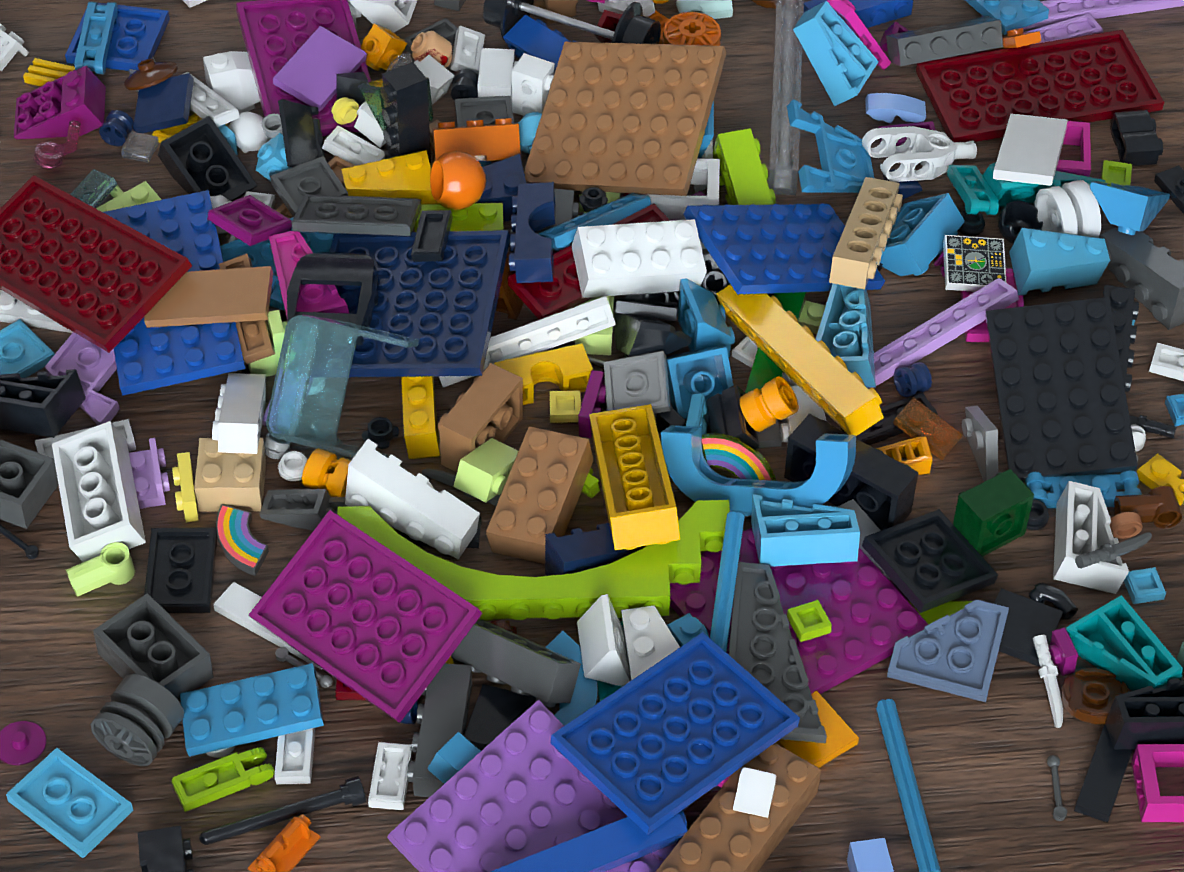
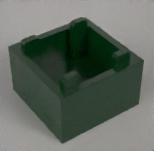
[953,469,1034,557]

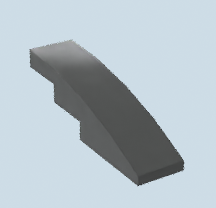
[259,489,393,531]

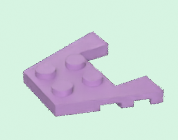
[45,332,120,425]

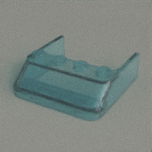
[266,315,419,458]

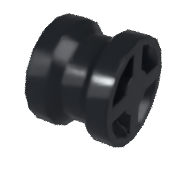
[451,69,479,101]

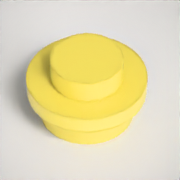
[331,97,359,125]

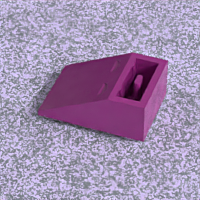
[14,66,106,139]

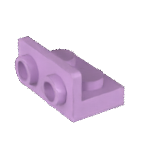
[129,438,170,509]

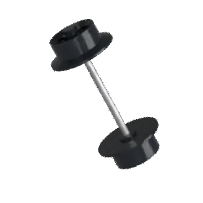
[483,0,661,44]

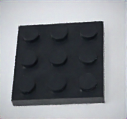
[862,509,998,613]

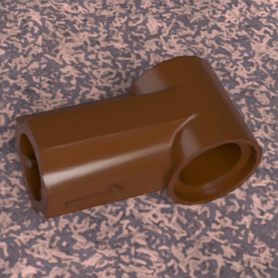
[1114,486,1182,529]

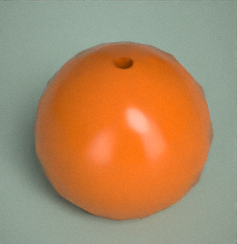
[430,151,486,210]

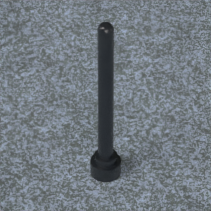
[199,776,366,845]

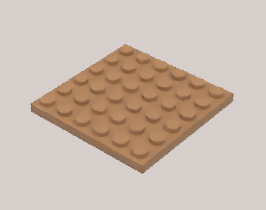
[524,42,727,196]

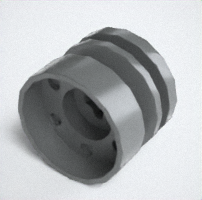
[90,674,184,766]

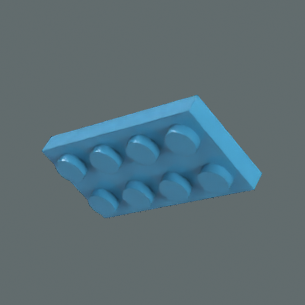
[180,663,324,757]

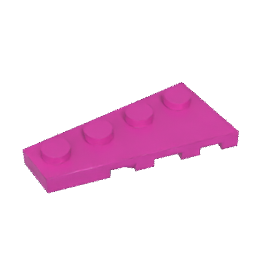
[269,231,349,316]

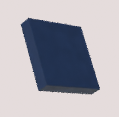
[133,73,194,134]

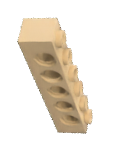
[829,177,903,290]

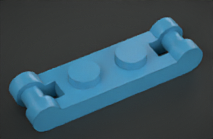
[74,2,118,74]
[1025,470,1142,508]

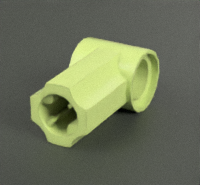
[66,542,135,597]

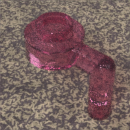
[34,120,81,169]

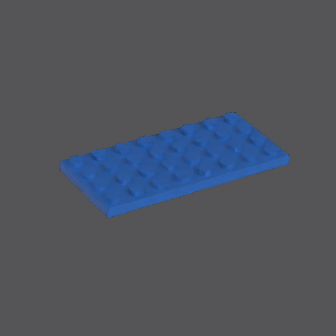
[103,190,246,396]

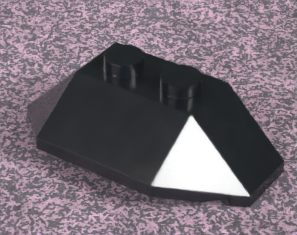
[614,310,692,358]

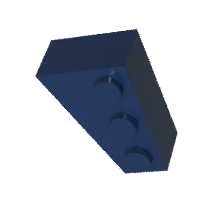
[476,154,526,222]

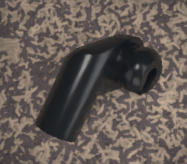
[1029,582,1078,619]

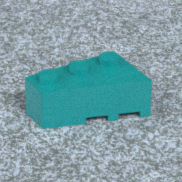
[1066,595,1183,691]

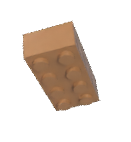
[486,426,594,564]

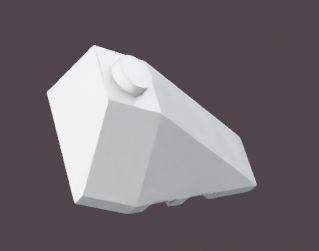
[203,51,260,114]

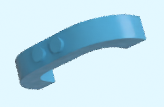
[661,425,856,516]
[427,631,598,784]

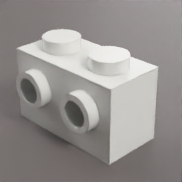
[511,53,554,116]

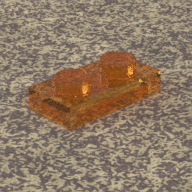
[893,397,963,461]

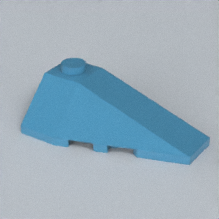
[1090,181,1170,235]

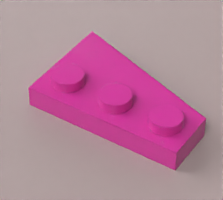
[827,0,891,70]

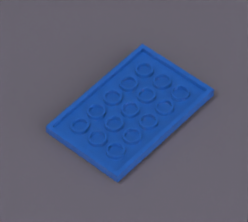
[683,203,885,294]
[550,632,800,835]

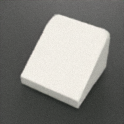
[733,767,777,818]

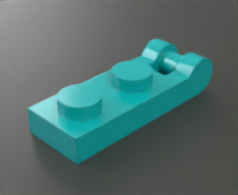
[947,165,999,215]

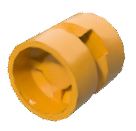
[739,376,799,432]
[302,448,352,497]

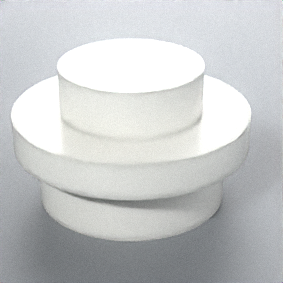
[278,451,308,481]

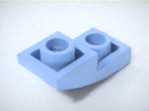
[865,93,926,124]

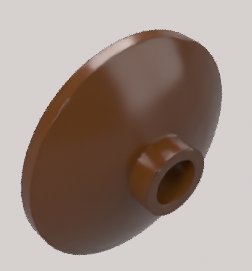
[124,58,178,90]

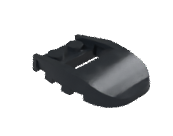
[287,252,379,345]

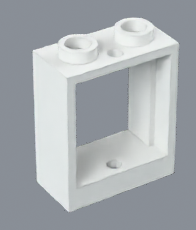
[643,158,720,220]

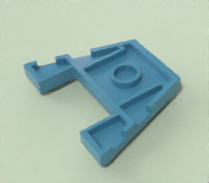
[787,100,875,193]

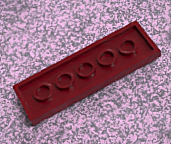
[508,204,670,320]

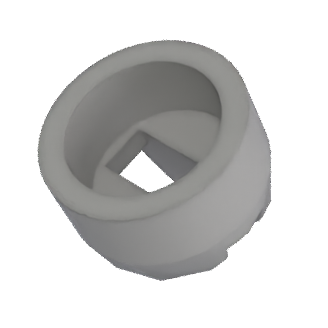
[262,114,283,139]

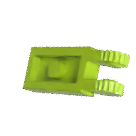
[171,747,275,812]

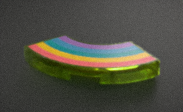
[702,433,776,481]

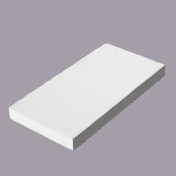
[993,114,1068,186]

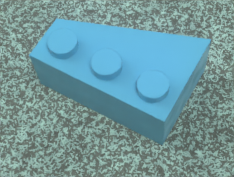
[793,1,879,107]
[1009,228,1110,296]
[751,494,860,567]

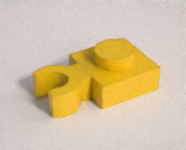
[1137,453,1184,506]

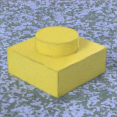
[549,391,581,423]

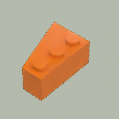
[432,118,521,161]

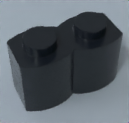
[1110,110,1163,166]

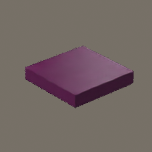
[207,195,292,246]

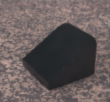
[336,72,368,105]

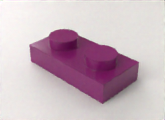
[578,370,606,438]

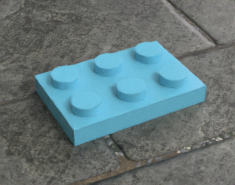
[6,748,133,858]

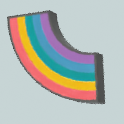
[216,504,269,576]

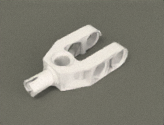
[862,126,977,182]

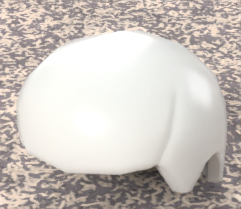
[229,112,270,153]

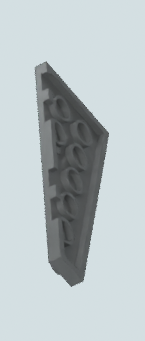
[729,562,827,743]

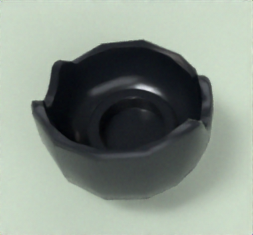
[998,200,1043,244]

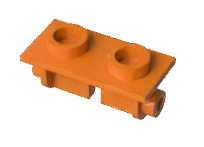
[248,814,321,872]

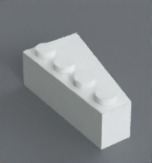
[345,439,480,559]

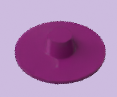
[0,721,47,765]

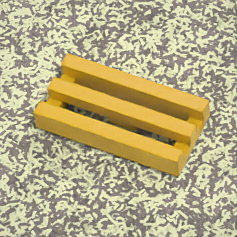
[23,58,75,87]

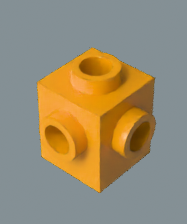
[361,24,408,71]

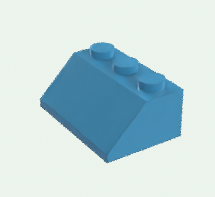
[880,193,965,277]

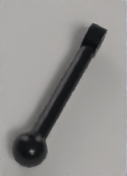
[0,525,39,559]

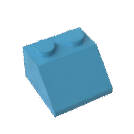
[678,278,735,358]
[666,346,733,419]

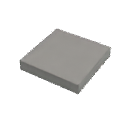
[604,351,671,414]

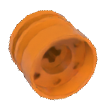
[662,12,721,46]

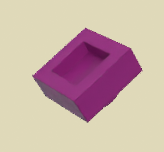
[1049,628,1078,676]

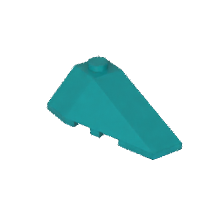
[982,162,1106,207]

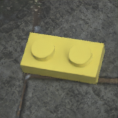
[172,452,199,523]

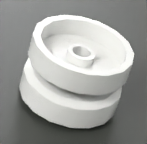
[1035,180,1101,238]

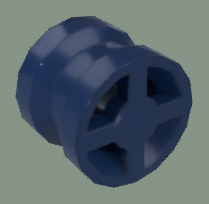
[99,110,134,146]
[894,362,932,397]

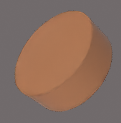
[1109,512,1143,539]

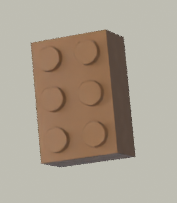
[438,363,523,472]

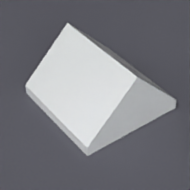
[577,594,631,686]

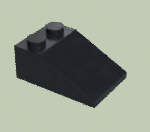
[158,116,257,201]

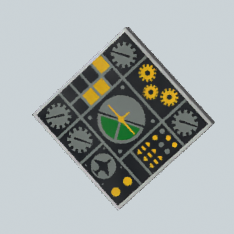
[943,235,1006,292]

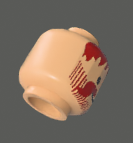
[411,30,452,68]

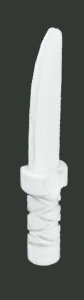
[1033,635,1063,728]

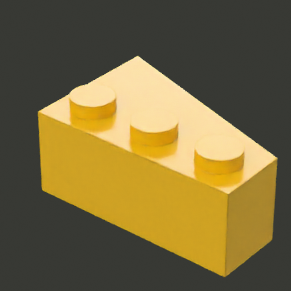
[341,150,439,205]

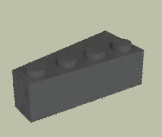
[1099,227,1184,330]

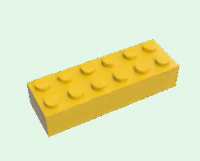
[589,404,680,550]

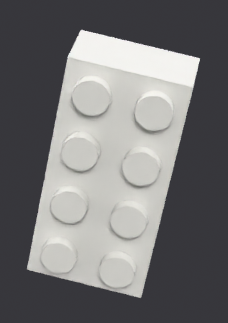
[572,219,707,298]
[52,421,146,562]

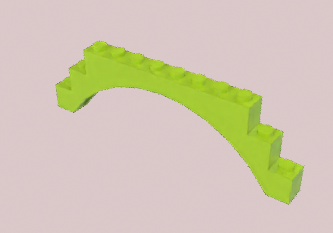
[337,500,730,621]

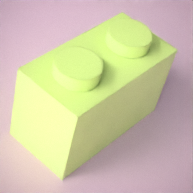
[454,438,519,503]

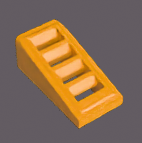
[876,436,932,475]

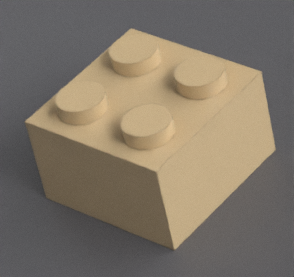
[194,438,266,512]

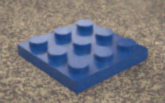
[65,1,170,71]

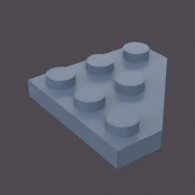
[887,600,1009,702]

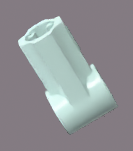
[676,0,733,19]

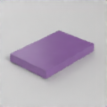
[273,26,367,112]

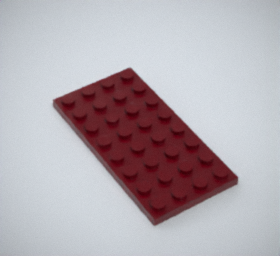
[916,29,1164,142]
[0,175,192,353]

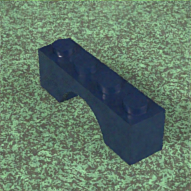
[509,182,556,283]

